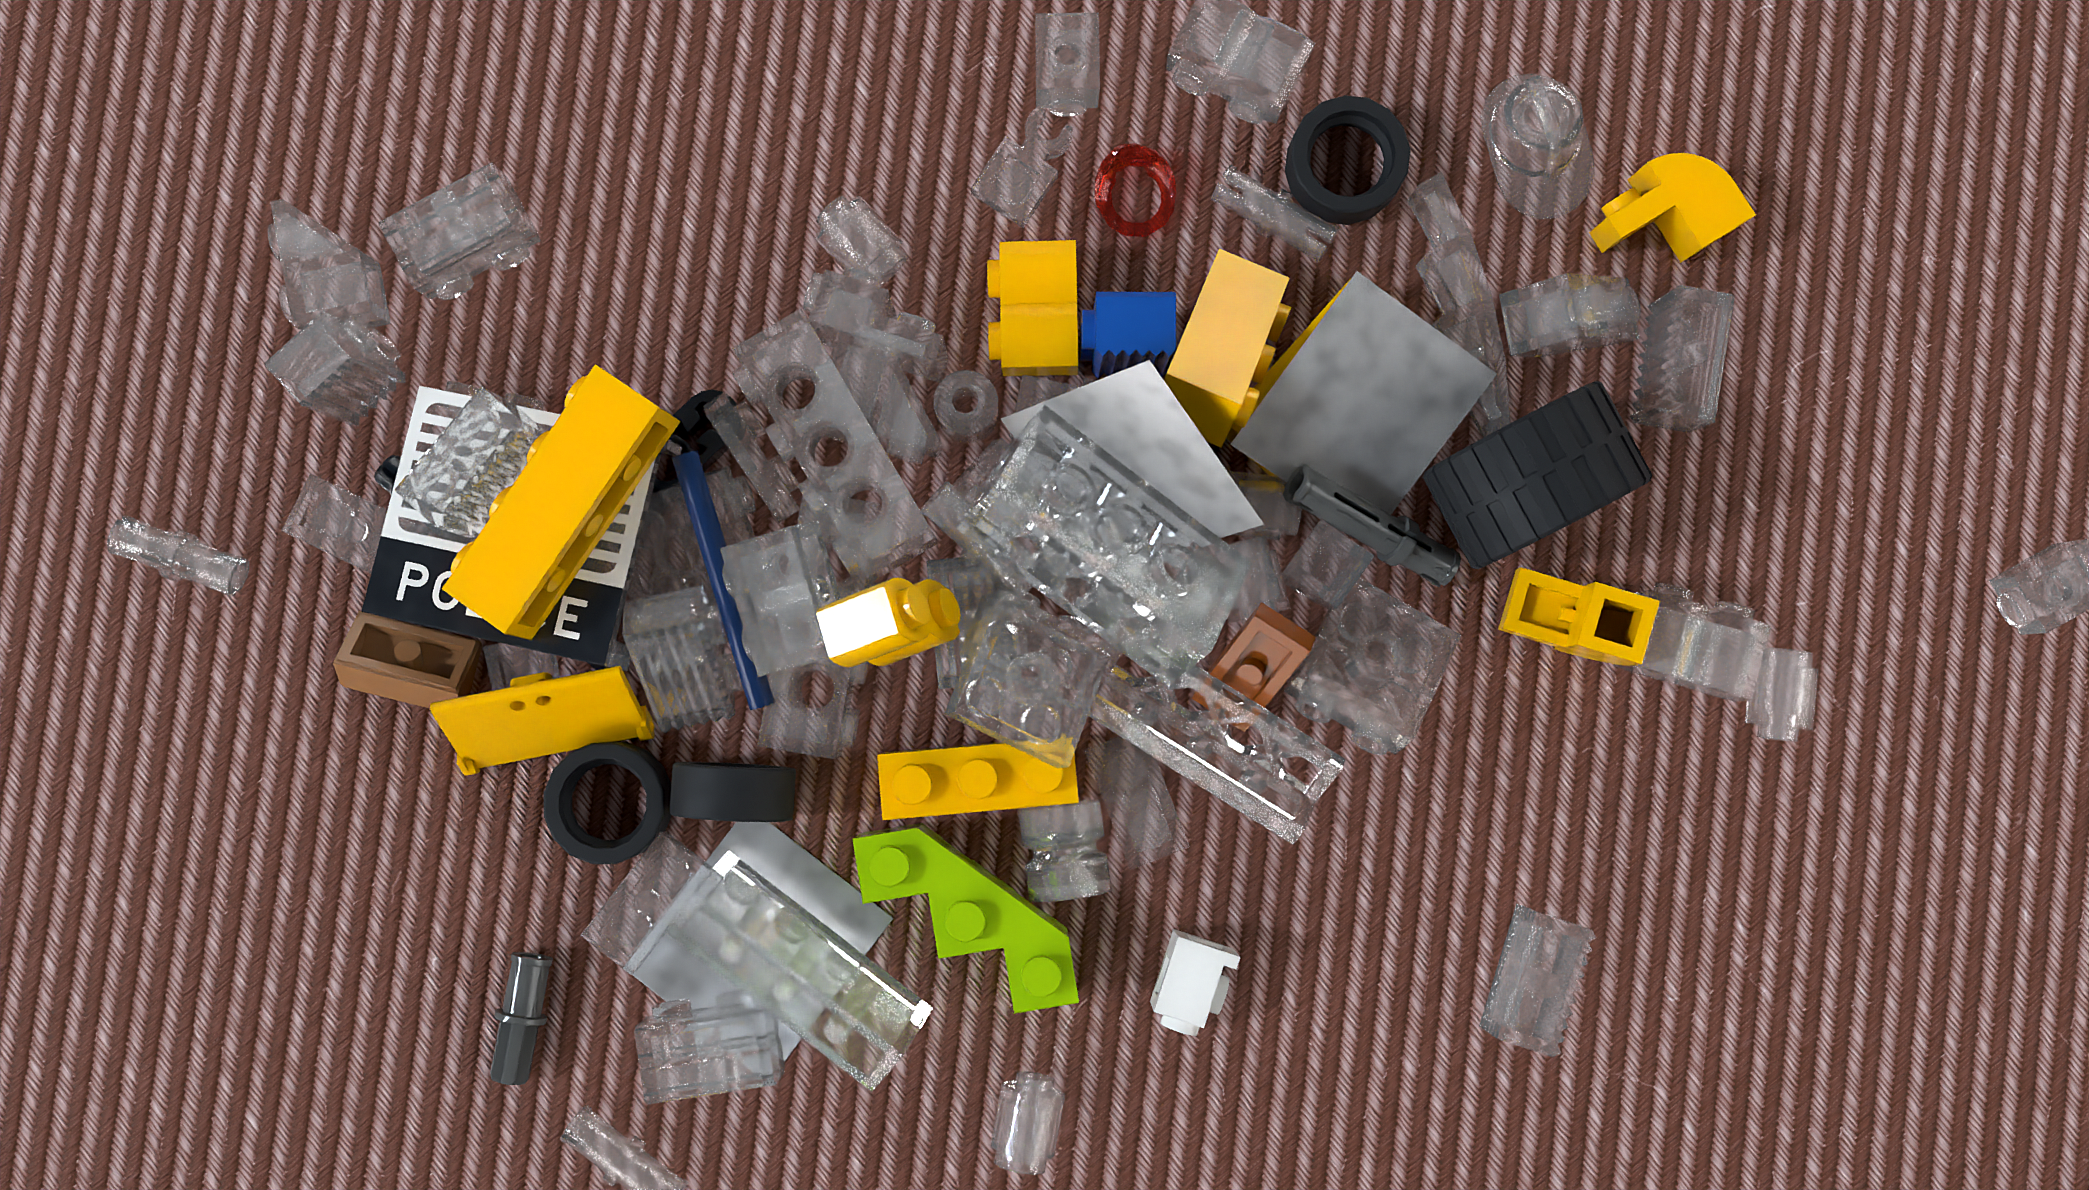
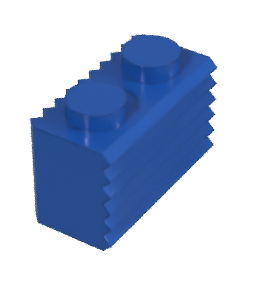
[1080,292,1176,378]

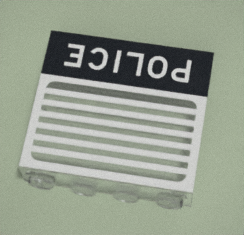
[361,381,682,671]

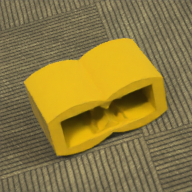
[987,240,1078,376]
[816,578,961,667]

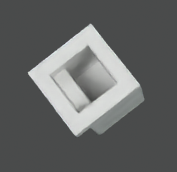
[1150,929,1240,1036]

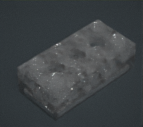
[956,405,1252,686]

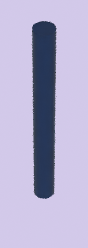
[672,451,775,710]

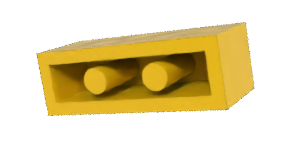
[1164,249,1291,448]
[877,736,1079,820]

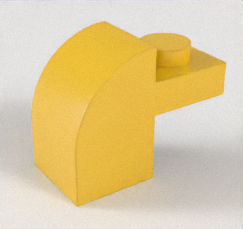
[1589,153,1756,263]
[1498,567,1660,666]

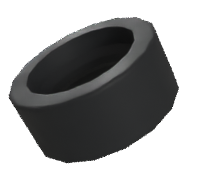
[1285,95,1411,225]
[544,742,672,864]
[670,762,796,822]

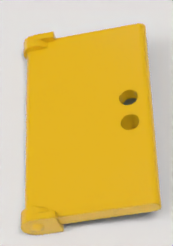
[430,666,655,776]

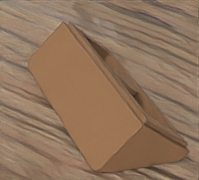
[333,611,482,709]

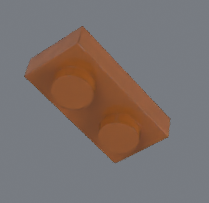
[1191,602,1316,733]

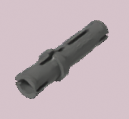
[1283,464,1461,587]

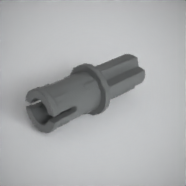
[490,952,553,1085]

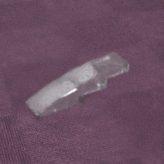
[1407,172,1511,438]

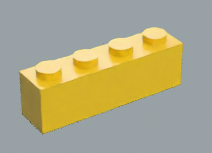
[442,364,681,640]

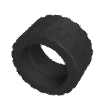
[1423,381,1652,569]

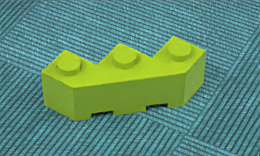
[853,823,1079,1014]

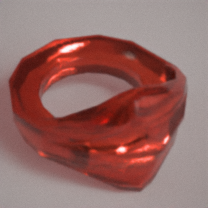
[1094,143,1176,237]

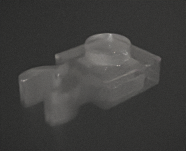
[971,106,1073,229]

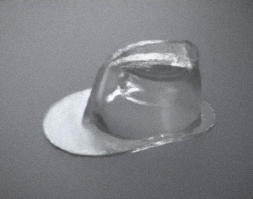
[1481,73,1595,220]

